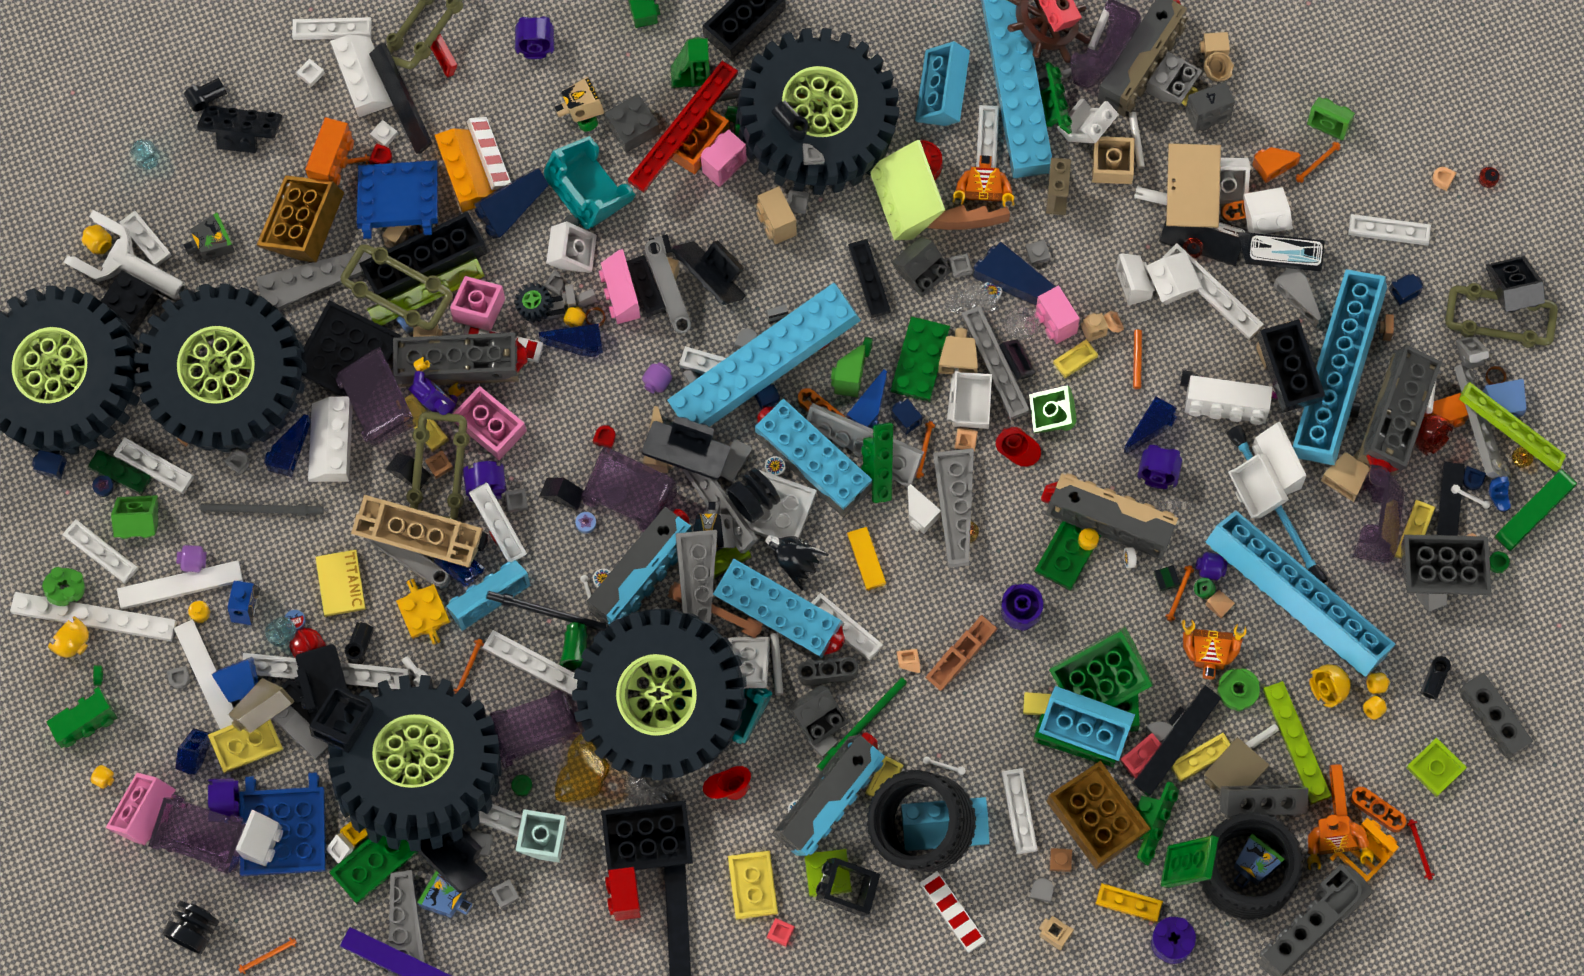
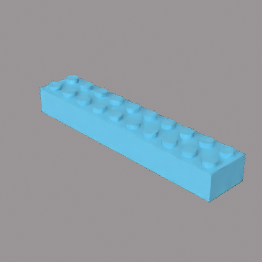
[981,0,1052,178]
[1292,269,1387,466]
[667,283,861,427]
[1205,510,1396,677]

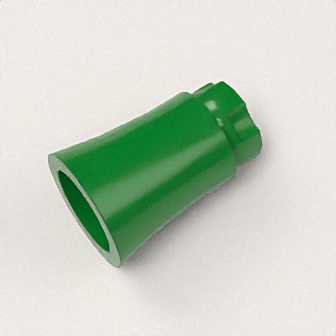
[559,622,588,670]

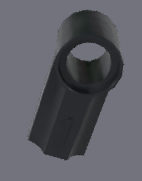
[184,78,227,112]
[772,101,808,141]
[345,622,374,664]
[1420,656,1451,700]

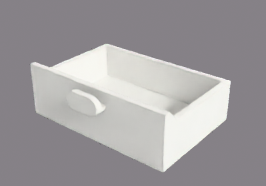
[949,371,992,429]
[1228,453,1289,519]

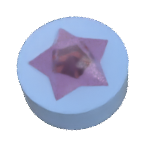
[575,512,596,534]

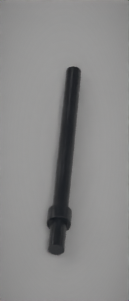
[486,591,607,631]

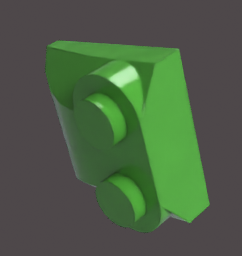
[1029,386,1076,434]

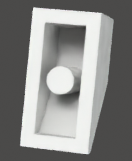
[907,484,941,534]

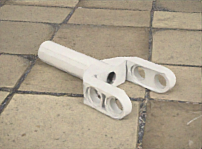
[64,210,185,300]

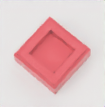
[767,918,795,947]

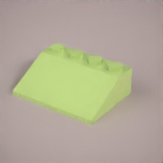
[870,140,945,240]

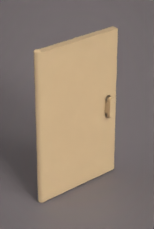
[1166,144,1221,228]

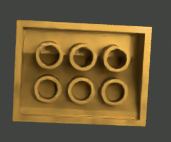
[257,175,344,263]
[1046,761,1150,870]

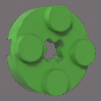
[42,567,85,606]
[1217,668,1260,711]

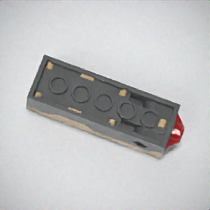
[1041,473,1178,559]

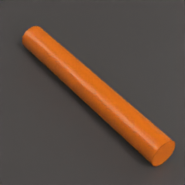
[1133,329,1142,389]

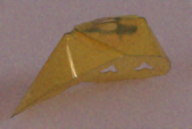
[555,733,610,802]

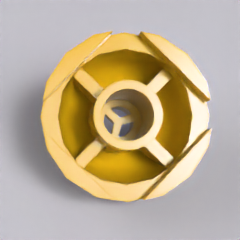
[48,616,89,658]
[1309,664,1351,708]

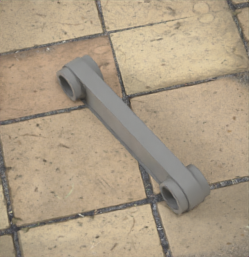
[644,239,691,334]
[366,538,450,589]

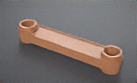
[667,581,763,638]

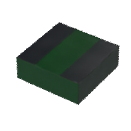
[1153,565,1180,592]

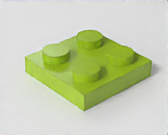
[1406,738,1467,798]
[804,849,852,897]

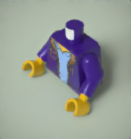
[408,357,465,415]

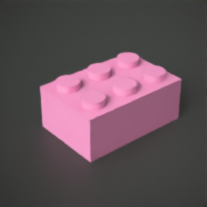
[453,386,527,460]

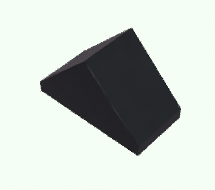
[386,453,431,490]
[539,478,585,510]

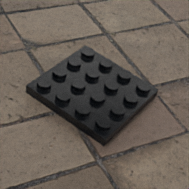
[301,300,402,408]

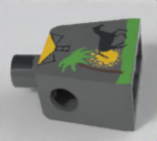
[183,213,235,260]

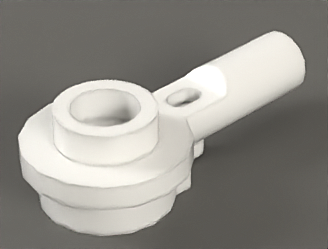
[402,656,428,687]

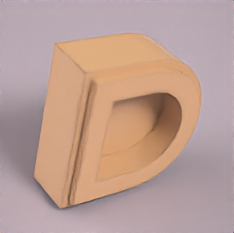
[1432,167,1457,191]
[1104,311,1124,333]

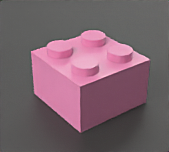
[701,130,747,187]
[450,276,505,331]
[1035,286,1080,344]

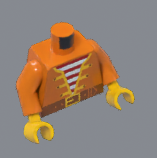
[952,155,1015,207]
[1181,619,1247,680]
[1307,815,1374,870]

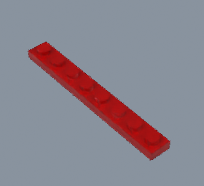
[628,60,738,193]

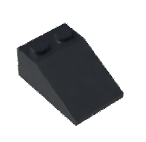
[1486,256,1545,312]

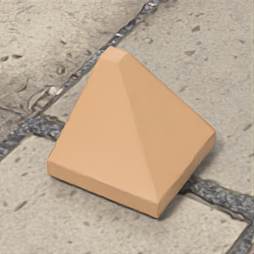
[955,427,978,452]
[1206,590,1235,618]
[896,649,920,673]

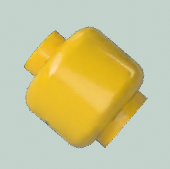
[82,225,112,254]

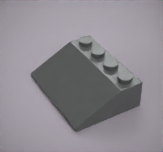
[1401,535,1492,595]

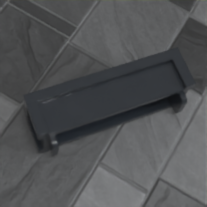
[626,255,666,320]

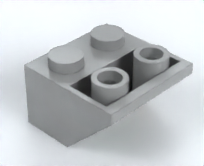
[1146,52,1202,103]

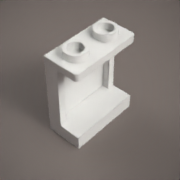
[1057,99,1119,143]

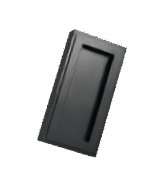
[1000,339,1036,380]

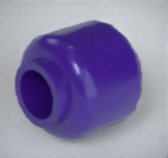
[1195,552,1228,581]

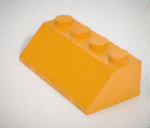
[434,128,496,212]

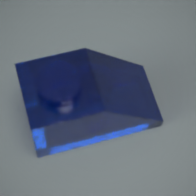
[175,728,211,775]

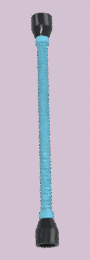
[1227,425,1328,583]

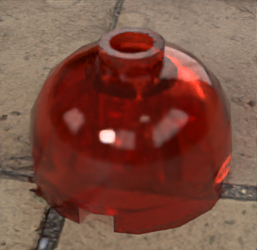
[1414,414,1453,456]

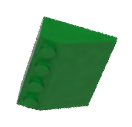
[1049,626,1153,707]

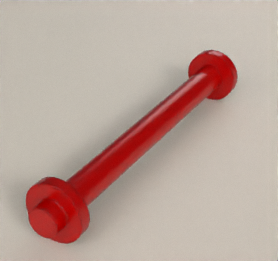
[1407,819,1435,880]

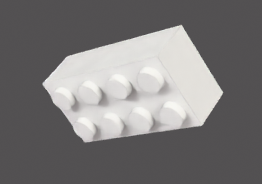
[1184,375,1272,425]

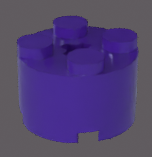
[515,16,554,59]
[1137,444,1183,489]
[463,461,507,502]
[1001,583,1043,631]
[208,778,239,821]
[1151,917,1196,964]

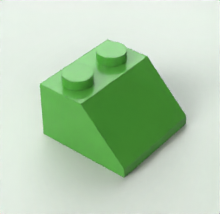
[1307,97,1355,141]
[831,345,865,398]
[111,495,158,539]

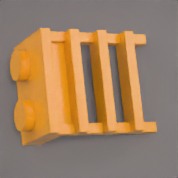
[1330,818,1399,882]

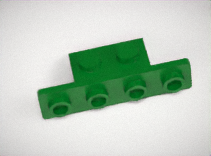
[1040,62,1072,134]
[861,423,893,503]
[1136,782,1179,866]

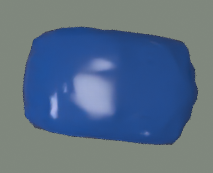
[1489,476,1511,512]

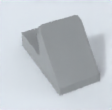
[1456,336,1489,369]

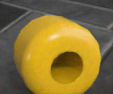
[563,306,586,329]
[1078,528,1099,550]
[188,601,210,623]
[1366,672,1390,694]
[1363,696,1387,720]
[90,765,114,789]

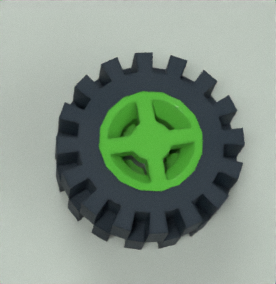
[514,283,554,322]

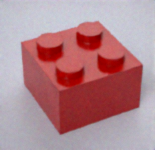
[605,867,641,921]

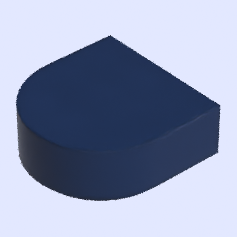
[1463,466,1486,490]

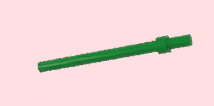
[816,677,907,772]

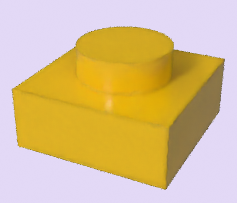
[340,822,368,847]

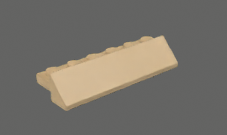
[351,495,483,567]

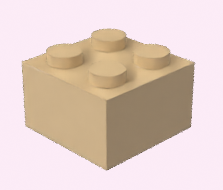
[1092,137,1135,184]
[756,186,797,245]

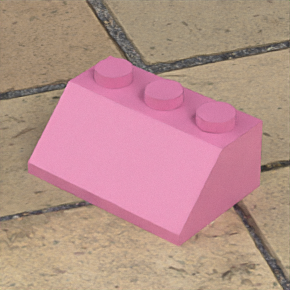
[599,249,640,324]
[106,773,176,845]

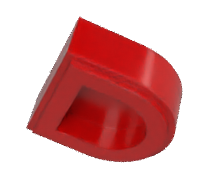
[369,143,392,164]
[592,425,616,449]

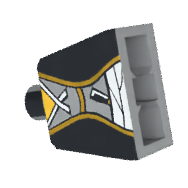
[693,502,735,548]

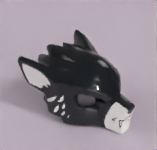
[765,535,829,590]

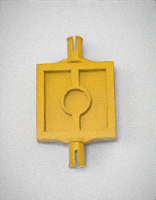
[396,579,450,645]

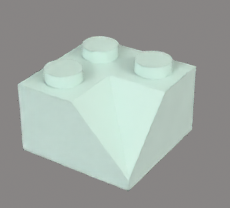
[516,809,567,863]

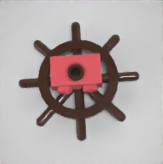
[1007,0,1091,63]

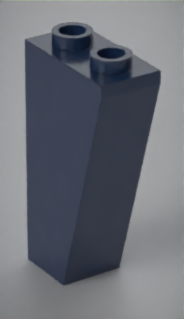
[474,168,548,239]
[973,242,1056,305]

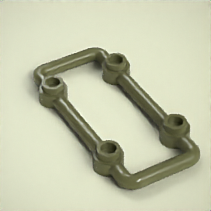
[386,0,464,69]
[340,244,453,330]
[1445,283,1558,348]
[406,411,470,521]

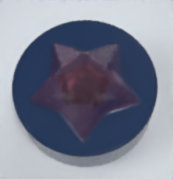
[92,475,114,497]

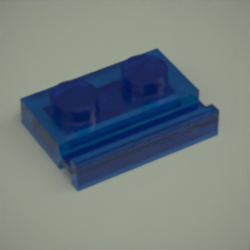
[434,558,485,587]

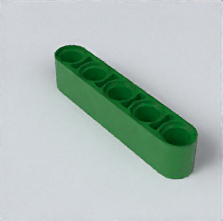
[1494,469,1577,551]

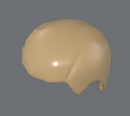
[1204,52,1234,82]

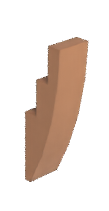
[927,205,1010,230]
[925,615,998,691]

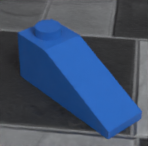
[847,369,887,429]

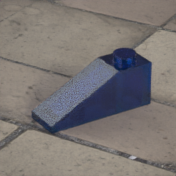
[538,324,603,357]
[1124,396,1178,454]
[264,414,311,477]

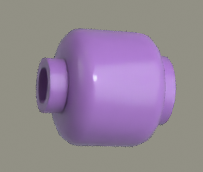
[642,362,672,394]
[176,545,207,572]

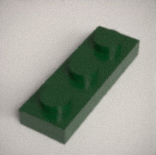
[88,450,152,495]

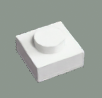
[296,59,325,87]
[370,120,398,147]
[326,833,355,864]

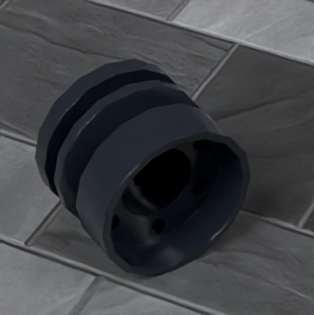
[726,468,780,523]
[162,901,219,954]

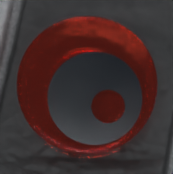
[1478,167,1500,188]
[1182,238,1204,258]

